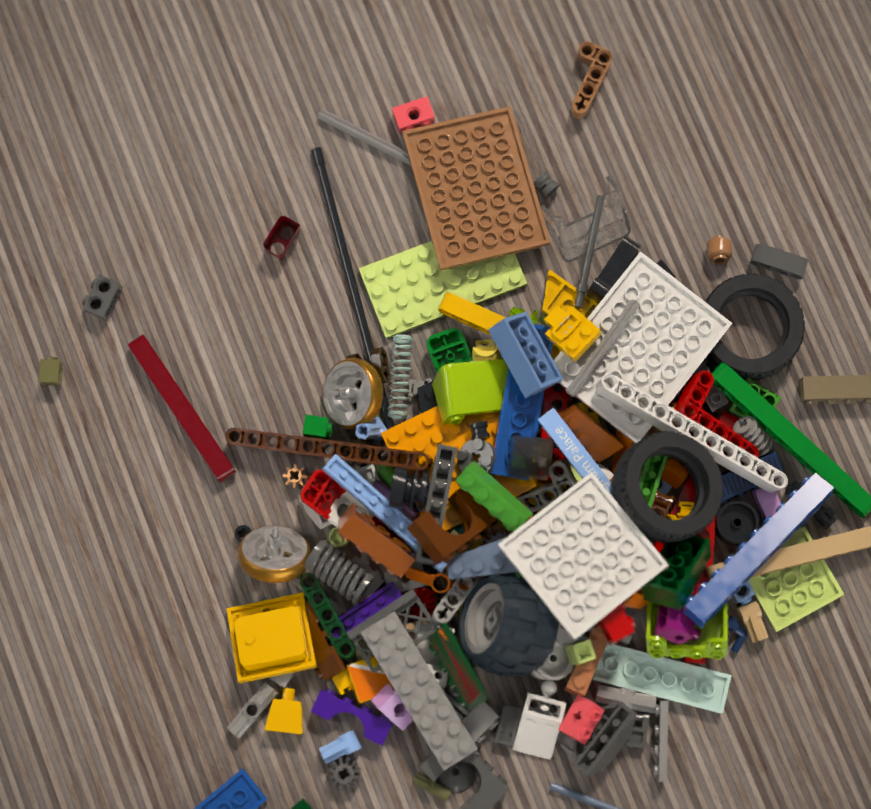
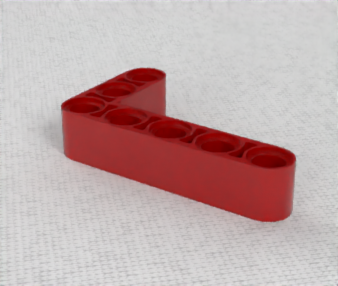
[674,370,759,464]

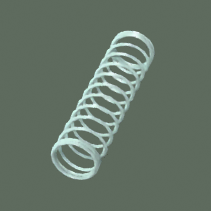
[387,335,413,419]

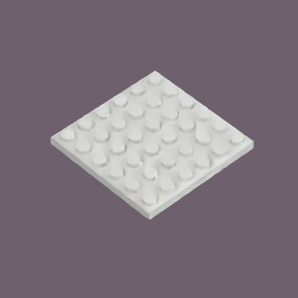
[498,472,668,640]

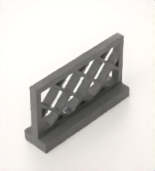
[347,589,438,674]

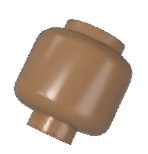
[707,235,732,265]

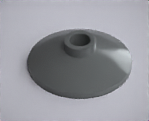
[437,761,475,792]

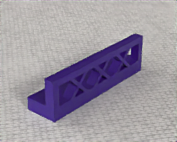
[332,581,403,638]

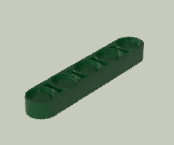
[300,572,356,659]

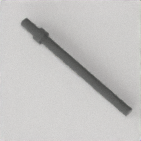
[575,195,605,308]

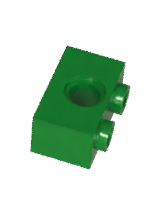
[302,414,333,440]

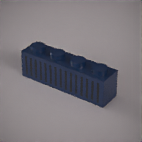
[720,452,784,505]

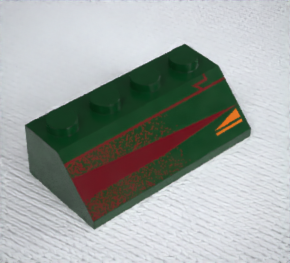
[428,622,490,711]

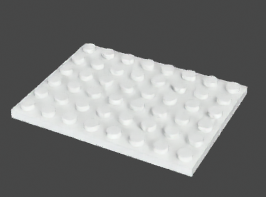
[554,252,732,443]

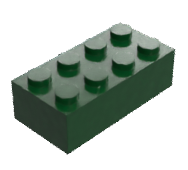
[642,535,712,610]

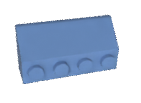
[488,312,563,398]

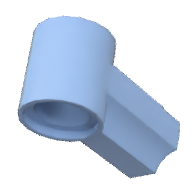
[355,417,387,442]
[319,730,362,764]

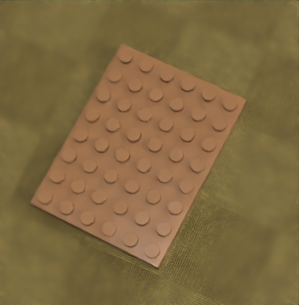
[402,106,551,271]

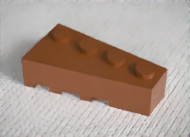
[338,502,416,577]

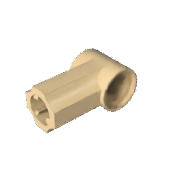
[737,601,768,643]

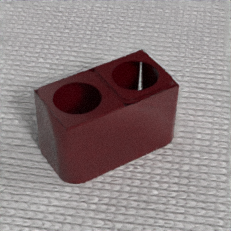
[263,216,300,260]

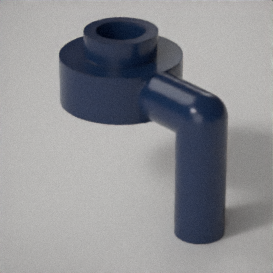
[728,615,747,653]

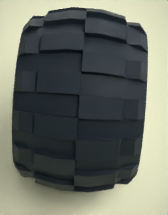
[459,573,559,677]

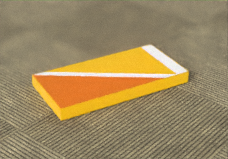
[345,656,394,704]

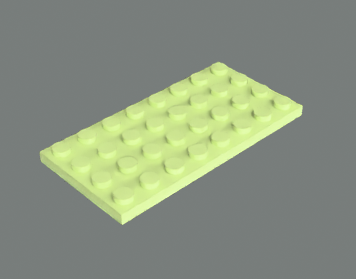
[359,241,527,339]

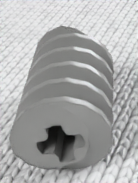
[733,416,772,457]

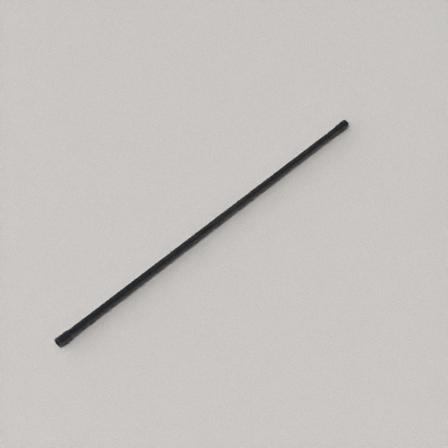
[311,147,448,626]

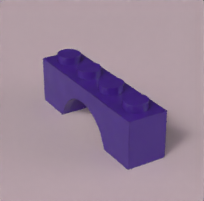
[310,688,393,746]

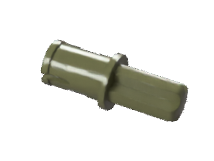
[412,773,451,802]

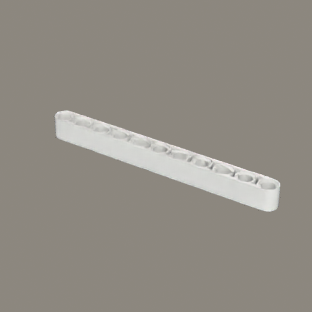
[595,374,788,493]

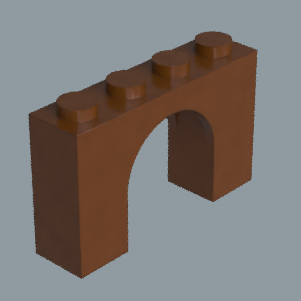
[407,488,498,566]

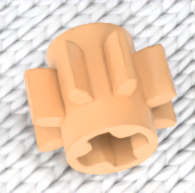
[283,464,307,489]

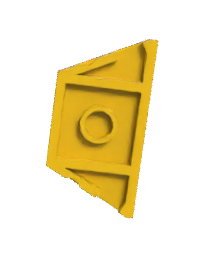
[542,270,598,318]

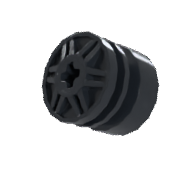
[389,466,430,512]

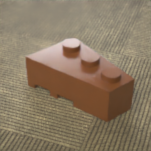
[559,404,624,464]

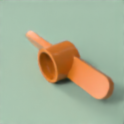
[405,567,469,599]

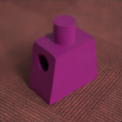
[655,605,701,644]

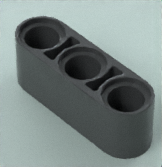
[750,244,808,279]

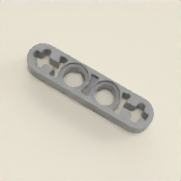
[432,576,482,626]

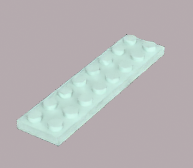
[569,636,732,714]

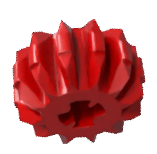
[410,587,439,620]

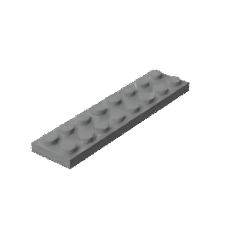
[360,611,478,770]

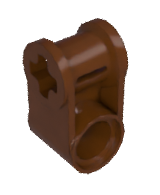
[651,490,674,518]

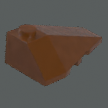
[306,600,346,681]

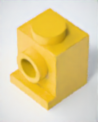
[332,669,353,695]

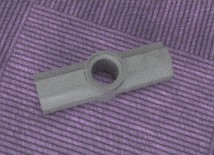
[227,682,278,739]
[595,685,657,713]

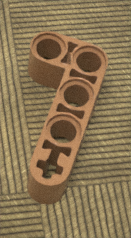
[571,41,613,119]

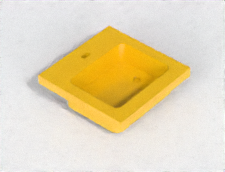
[226,592,317,684]

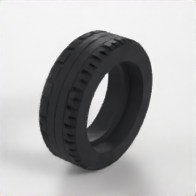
[705,273,805,381]
[612,431,723,543]

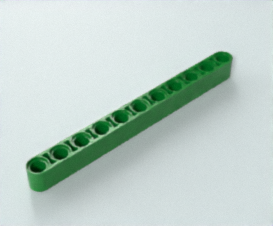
[712,363,871,518]

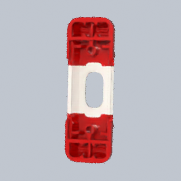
[300,469,404,544]

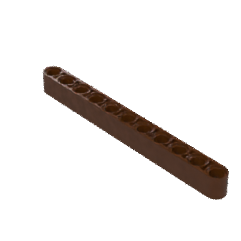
[225,428,433,471]

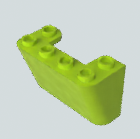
[646,602,728,660]

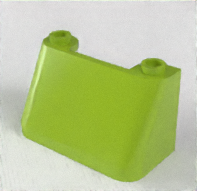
[432,359,508,425]

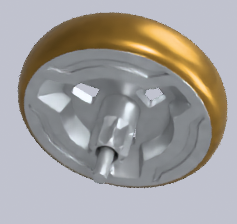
[323,358,383,430]
[238,525,311,583]

